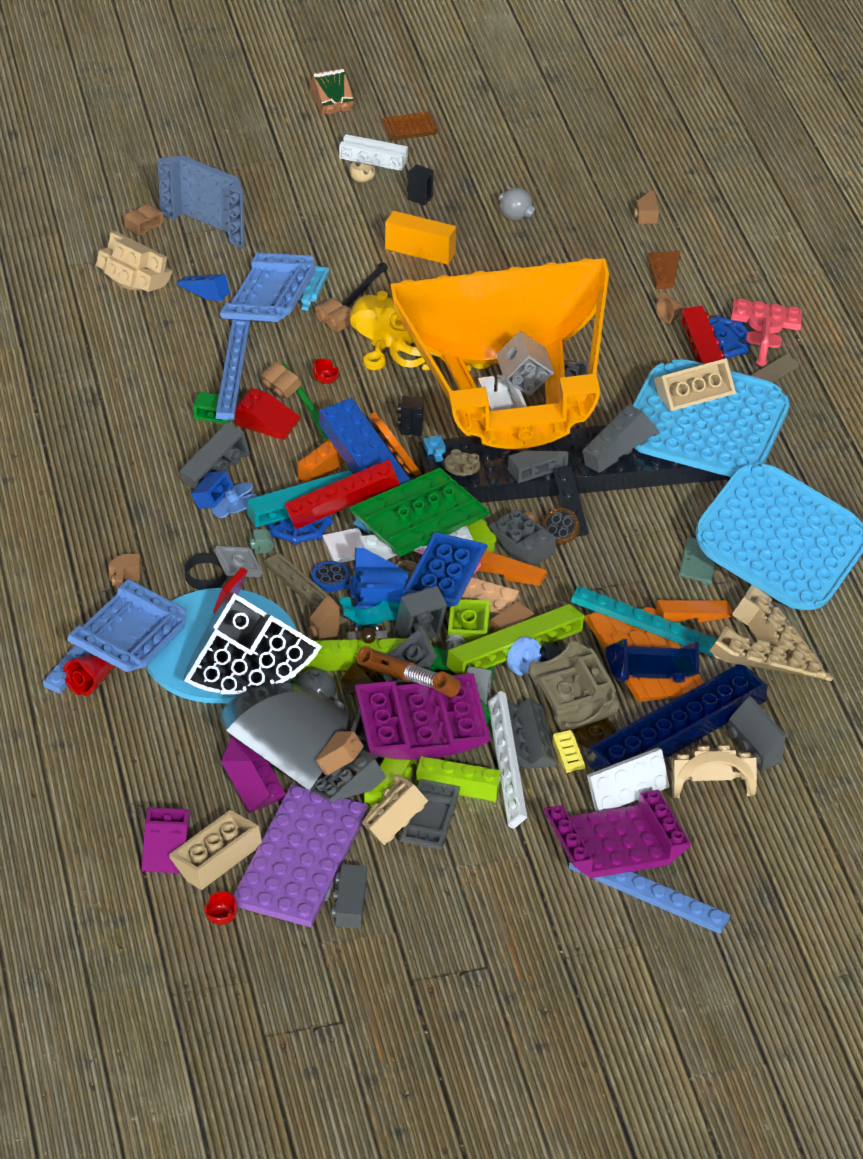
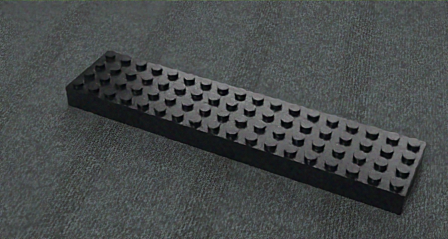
[418,425,731,503]

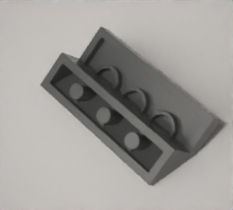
[507,698,557,769]

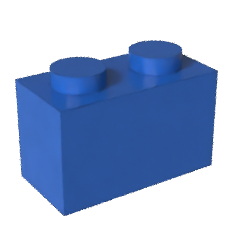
[190,470,234,509]

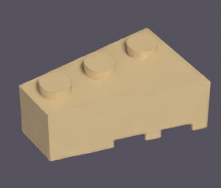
[362,774,428,845]

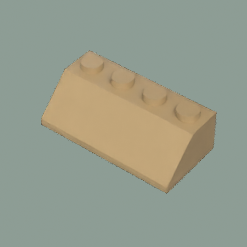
[654,358,736,411]
[169,810,262,890]

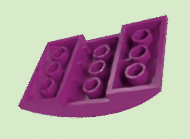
[355,673,490,760]

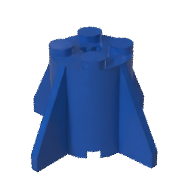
[344,548,408,625]

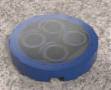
[312,561,349,592]

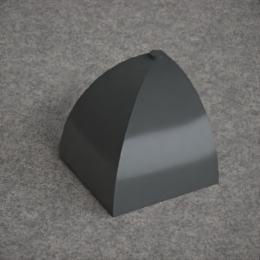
[217,683,349,791]

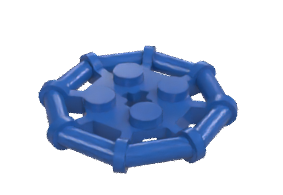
[709,315,750,359]
[267,515,333,545]

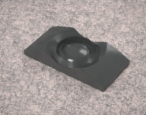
[400,779,460,850]

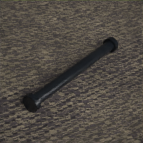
[341,262,388,307]

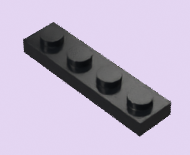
[552,466,589,538]

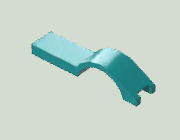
[339,597,400,626]

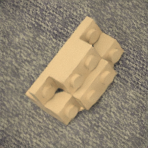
[96,231,173,292]
[669,744,757,798]

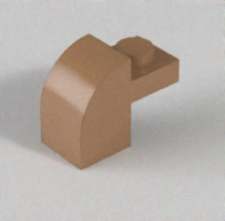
[108,554,141,594]

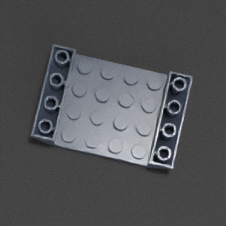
[158,155,245,249]

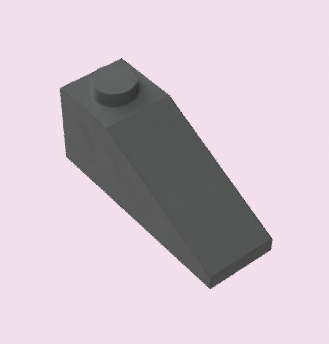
[508,451,568,483]

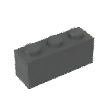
[332,864,367,929]

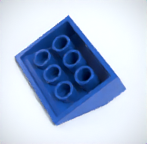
[404,532,488,607]

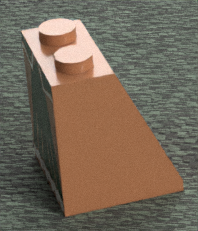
[309,68,354,115]

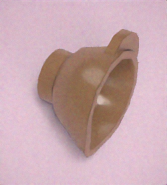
[656,292,682,324]

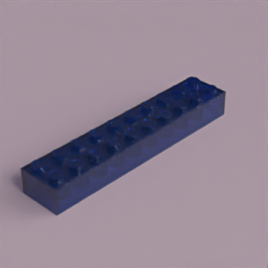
[587,664,768,772]

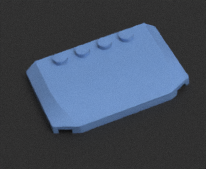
[220,252,316,322]
[67,579,186,672]

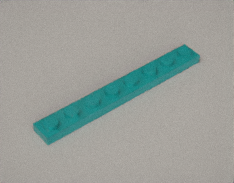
[571,586,717,657]

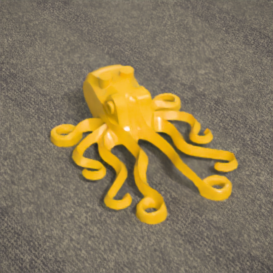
[350,291,492,371]

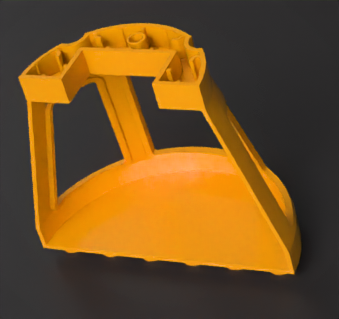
[390,258,609,449]

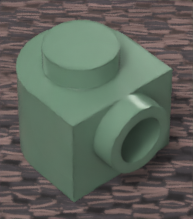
[250,529,274,554]

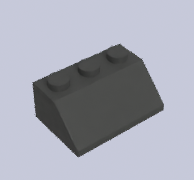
[727,697,786,771]

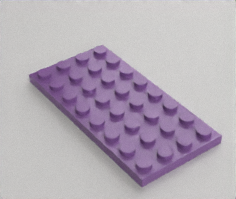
[234,784,369,927]

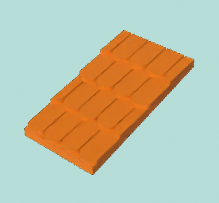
[584,607,709,702]

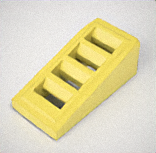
[552,730,585,773]

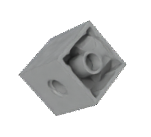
[496,331,554,396]

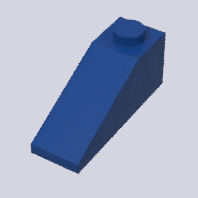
[177,274,230,302]

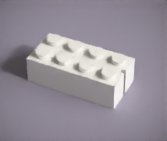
[478,374,527,411]

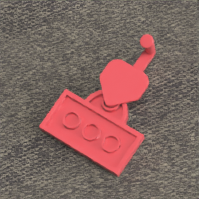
[731,298,802,366]

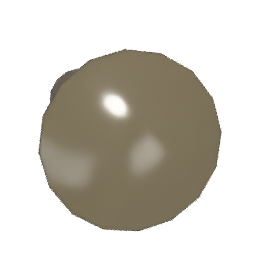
[443,449,480,476]

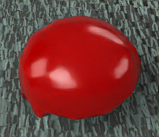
[312,358,339,384]
[205,891,237,925]

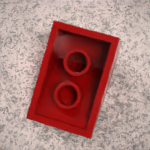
[235,388,300,440]

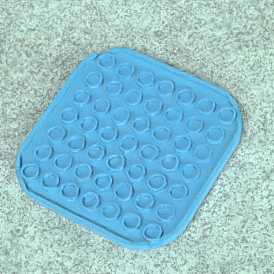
[633,360,789,477]
[696,464,863,610]

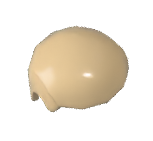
[349,162,375,183]

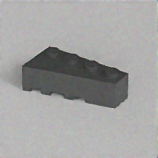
[179,423,250,489]

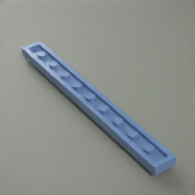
[216,319,250,420]

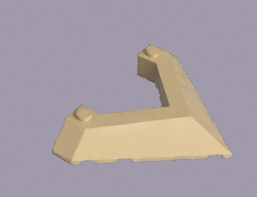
[709,585,833,681]

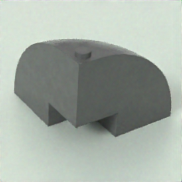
[184,591,322,695]

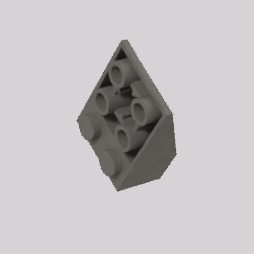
[489,508,556,566]
[310,752,386,802]

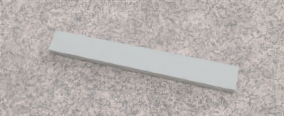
[488,691,527,829]

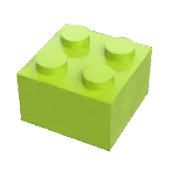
[448,599,491,644]

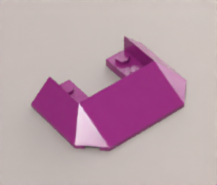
[221,736,325,813]

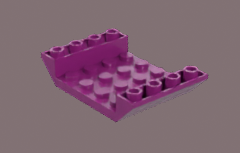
[543,790,691,879]

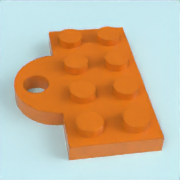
[369,411,422,478]

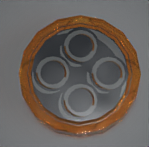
[542,508,580,545]

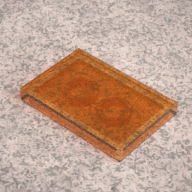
[382,112,437,141]

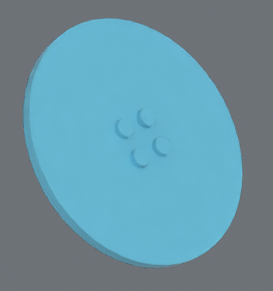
[146,588,297,703]

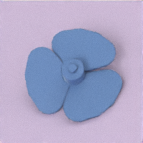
[211,482,258,518]

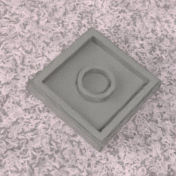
[214,546,262,577]

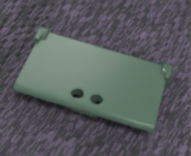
[679,537,716,585]

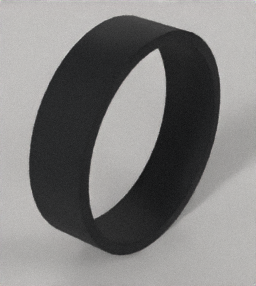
[184,553,227,590]

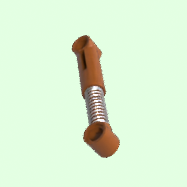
[357,646,461,697]

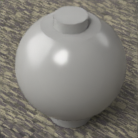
[499,188,536,221]

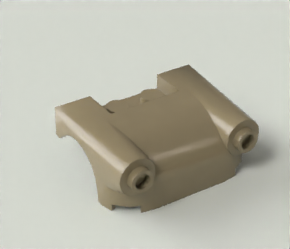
[528,641,620,732]

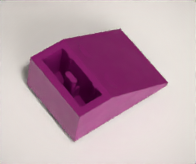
[141,807,190,873]

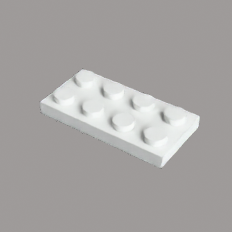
[587,748,670,812]

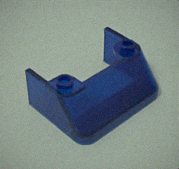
[605,639,700,683]

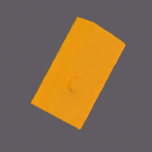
[385,211,456,265]

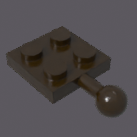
[346,625,387,644]

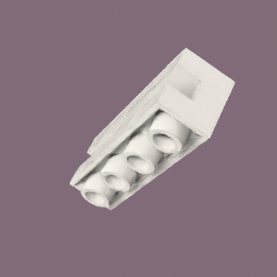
[340,134,408,171]

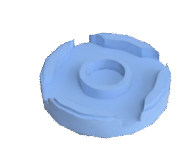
[507,636,541,676]

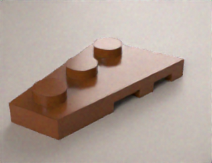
[647,251,680,289]

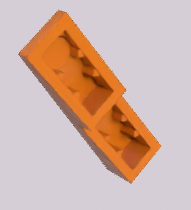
[477,550,547,586]
[656,600,734,623]

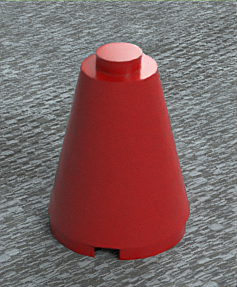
[63,654,116,696]

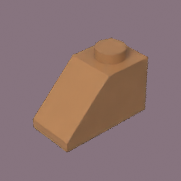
[633,190,659,224]
[308,596,340,641]
[315,731,364,775]

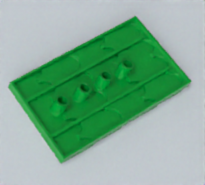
[349,468,490,556]

